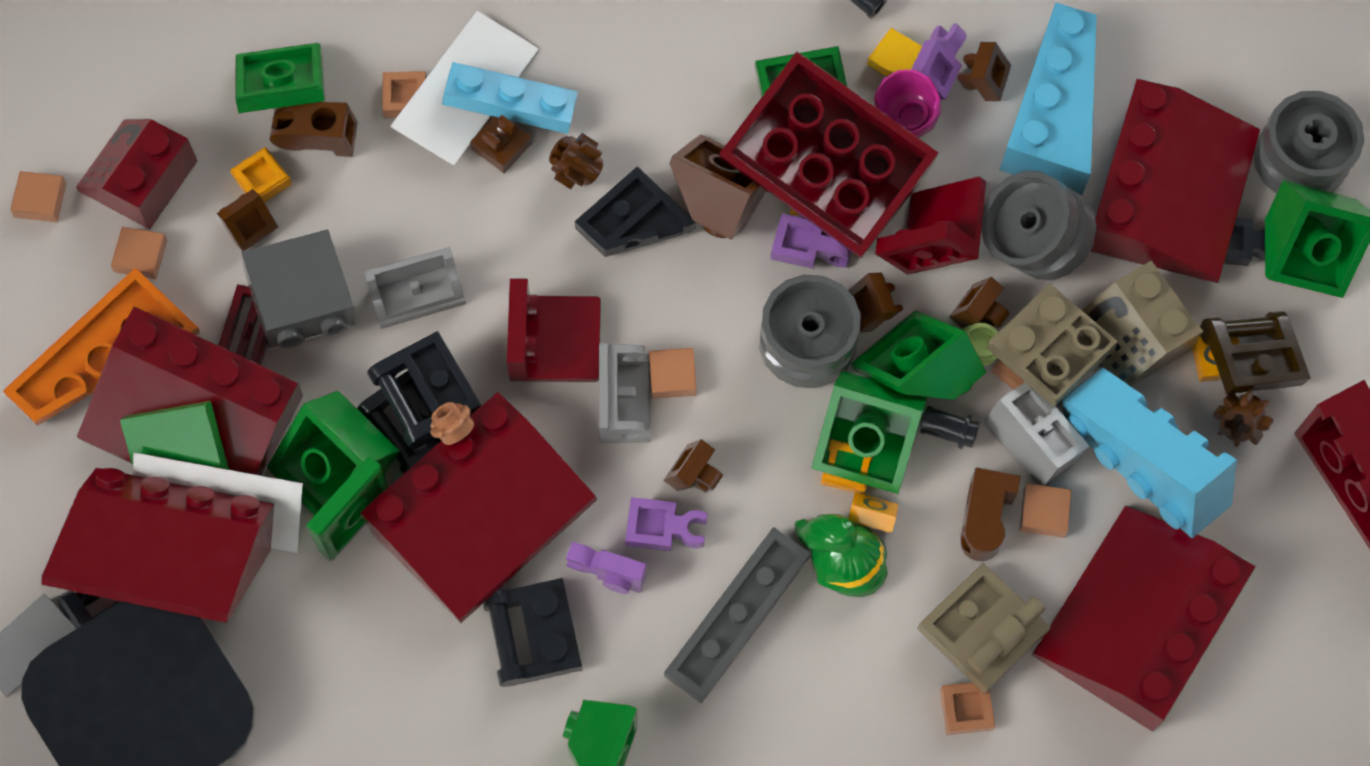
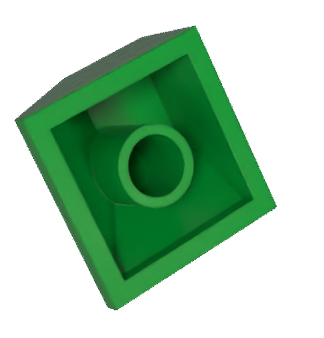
[850,310,987,400]
[562,700,638,766]

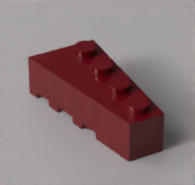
[1294,379,1370,549]

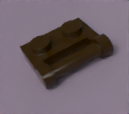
[1200,311,1311,394]

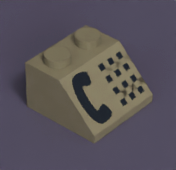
[1082,261,1203,386]

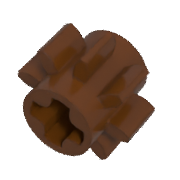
[549,133,603,189]
[1213,389,1274,447]

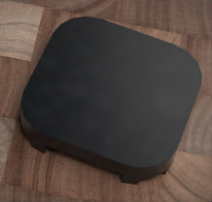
[21,601,255,766]

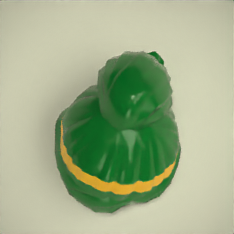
[794,514,888,597]

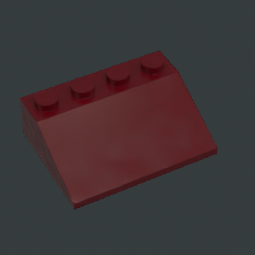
[719,51,939,258]
[1090,79,1260,283]
[77,306,303,476]
[360,392,597,623]
[41,467,274,623]
[1032,505,1256,732]

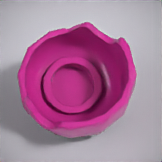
[874,69,941,138]

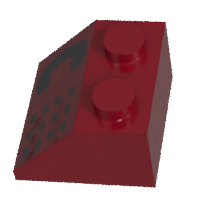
[76,119,198,230]

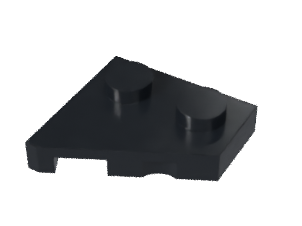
[574,166,696,257]

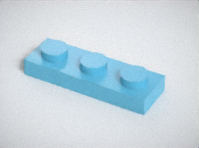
[442,62,578,134]

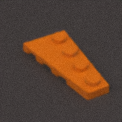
[3,268,200,426]

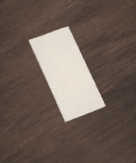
[390,11,539,166]
[133,453,303,553]

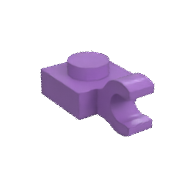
[911,23,967,100]
[771,214,851,269]

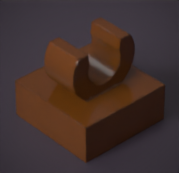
[957,42,1011,101]
[470,115,532,174]
[216,189,279,252]
[848,272,903,333]
[949,277,1010,328]
[663,439,723,492]

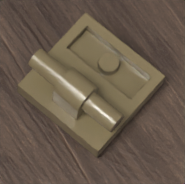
[987,284,1117,407]
[917,563,1051,694]

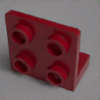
[875,176,986,275]
[507,278,601,382]

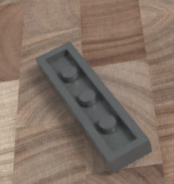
[664,527,811,704]

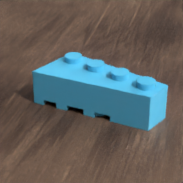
[1000,2,1097,195]
[1063,367,1237,538]

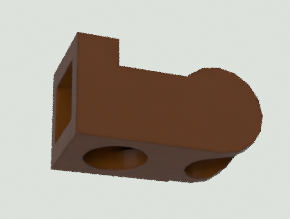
[269,102,358,157]
[960,467,1021,561]

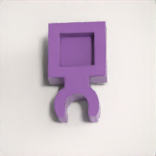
[625,497,707,551]
[566,542,647,594]

